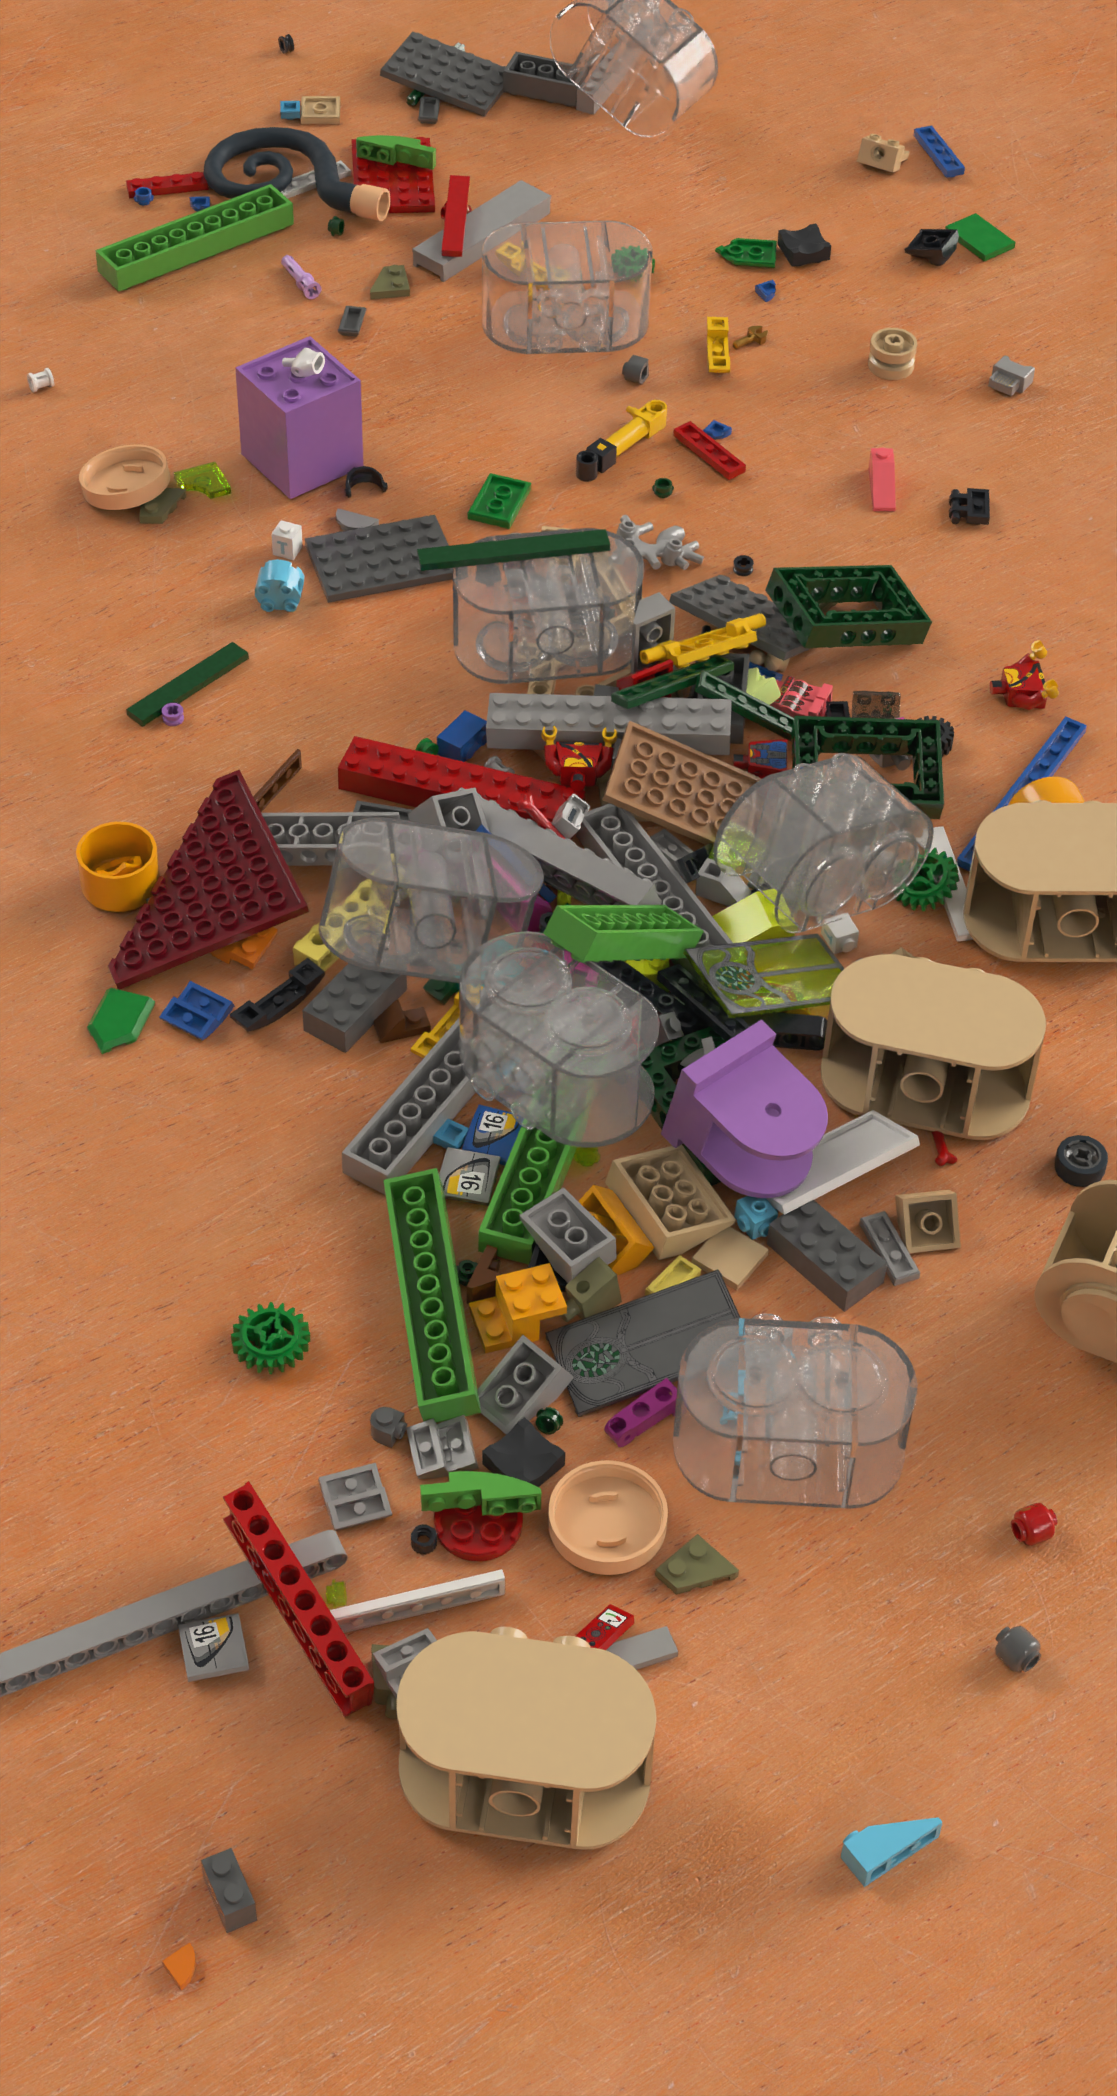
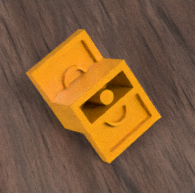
[469,1263,567,1354]

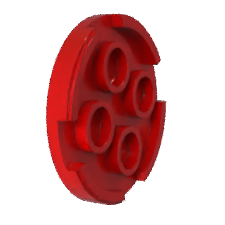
[434,1505,523,1561]

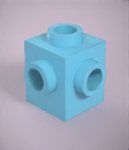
[734,1196,778,1240]

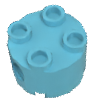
[255,559,304,612]

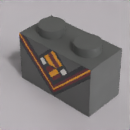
[201,1848,257,1933]

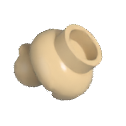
[749,649,790,672]

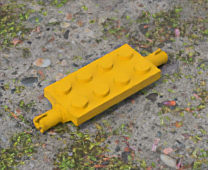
[640,613,766,668]

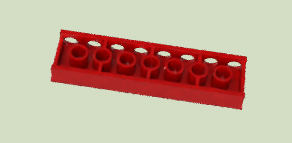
[223,1481,374,1718]

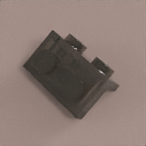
[852,691,901,719]

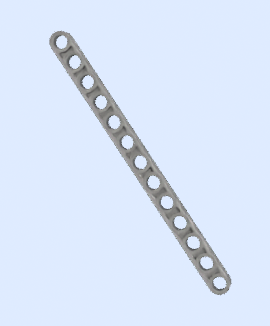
[0,1530,348,1697]

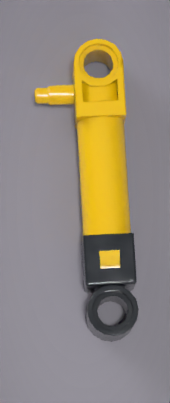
[576,400,667,482]

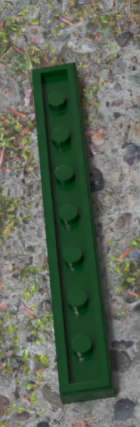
[417,529,611,571]

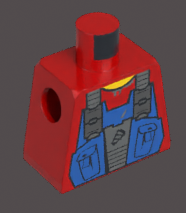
[733,739,787,789]

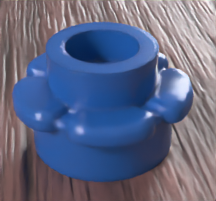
[134,187,154,206]

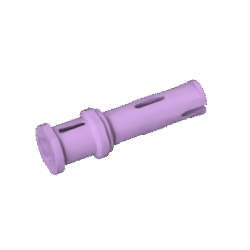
[281,255,321,300]

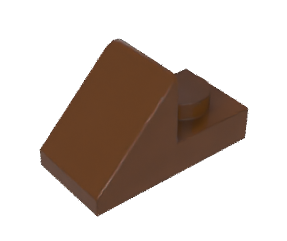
[374,999,431,1043]
[467,1245,503,1304]

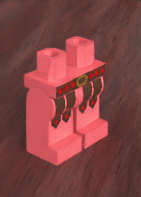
[770,676,833,718]

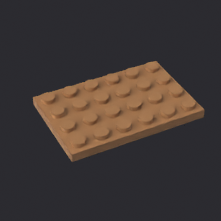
[602,721,762,858]

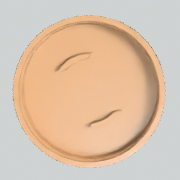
[79,445,170,510]
[548,1460,668,1575]

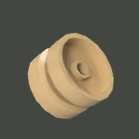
[868,328,917,380]

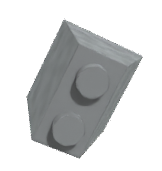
[408,788,489,859]

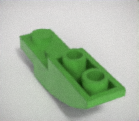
[356,135,436,170]
[420,1471,542,1516]

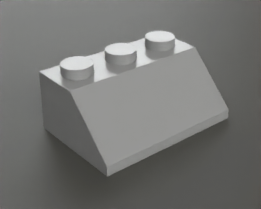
[631,592,675,674]

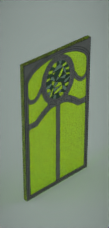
[683,934,844,1018]

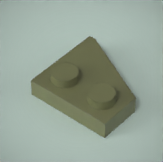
[370,265,410,299]
[139,488,186,524]
[655,1534,739,1595]

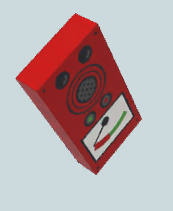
[575,1604,635,1650]

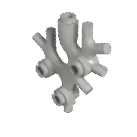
[608,515,704,570]

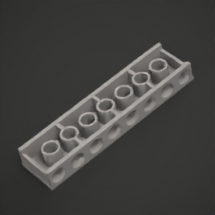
[412,180,551,282]
[262,812,404,866]

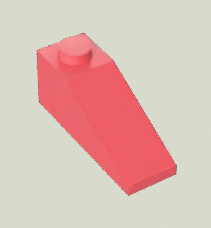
[868,447,896,511]

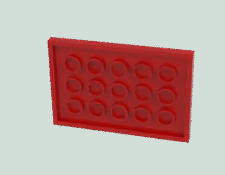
[351,137,435,213]

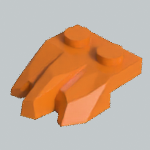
[210,927,278,969]

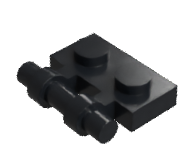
[949,488,990,525]

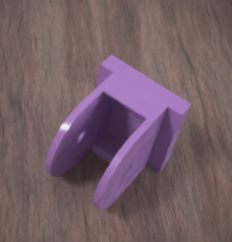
[661,1020,828,1198]

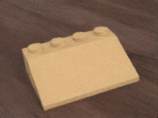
[605,1145,736,1260]

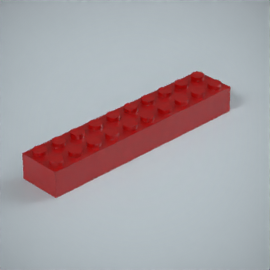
[338,736,586,840]

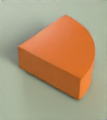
[162,1942,196,1991]

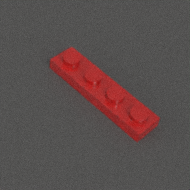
[126,172,209,199]
[673,421,746,480]

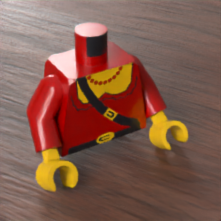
[990,640,1059,710]
[541,726,617,791]

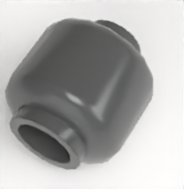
[995,1626,1041,1672]

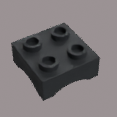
[777,223,831,267]
[482,1417,565,1487]

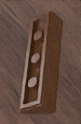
[253,749,302,812]

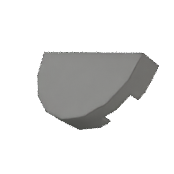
[336,509,379,531]

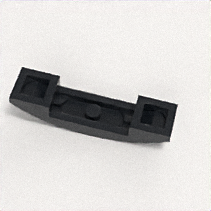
[675,843,721,884]
[230,958,325,1032]

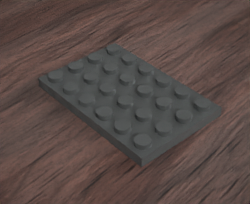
[380,31,505,117]
[305,515,460,603]
[669,575,809,661]

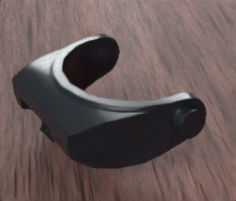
[344,466,388,498]

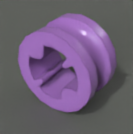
[162,703,184,726]

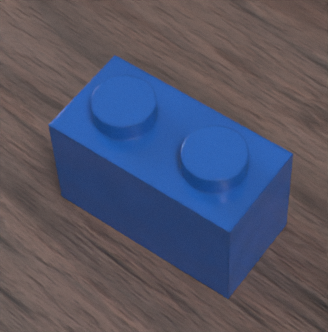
[437,710,487,762]

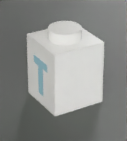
[271,520,303,560]
[821,911,859,954]

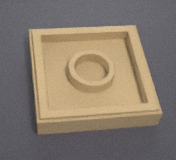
[301,96,340,124]
[691,1227,769,1290]

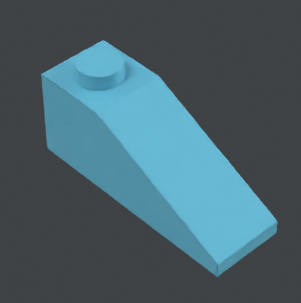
[840,1817,943,1887]

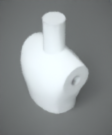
[282,348,325,377]

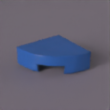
[190,196,210,212]
[755,280,776,302]
[703,420,732,440]

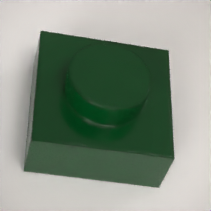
[423,968,461,1005]

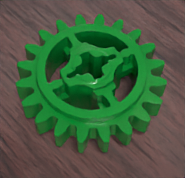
[889,847,960,911]
[231,1302,311,1374]

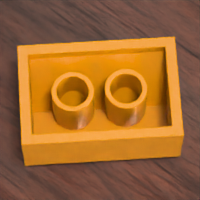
[578,1185,655,1276]

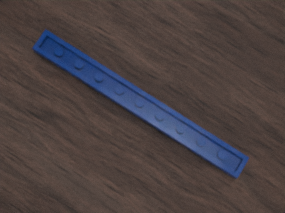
[957,716,1087,871]

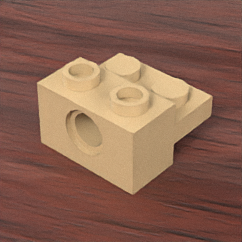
[857,134,909,172]

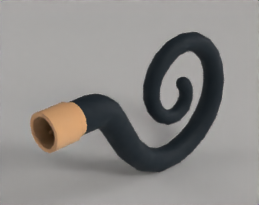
[203,127,390,221]

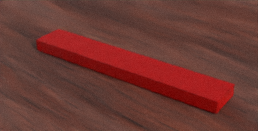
[442,175,470,257]

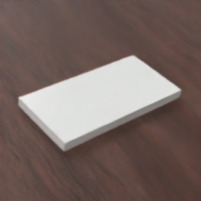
[766,1110,920,1215]

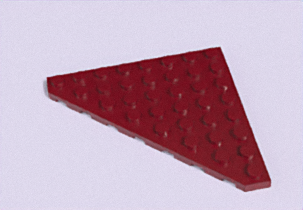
[108,769,309,990]

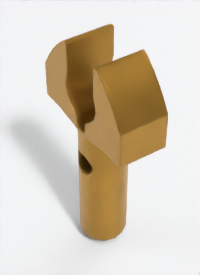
[733,326,768,349]

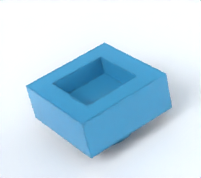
[280,101,300,120]
[433,1119,469,1149]

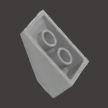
[520,1188,617,1283]
[478,1335,574,1435]

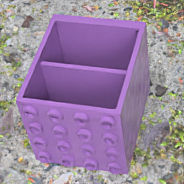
[235,336,363,499]

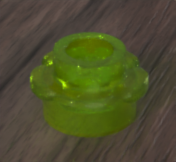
[574,1142,601,1167]
[326,1579,347,1609]

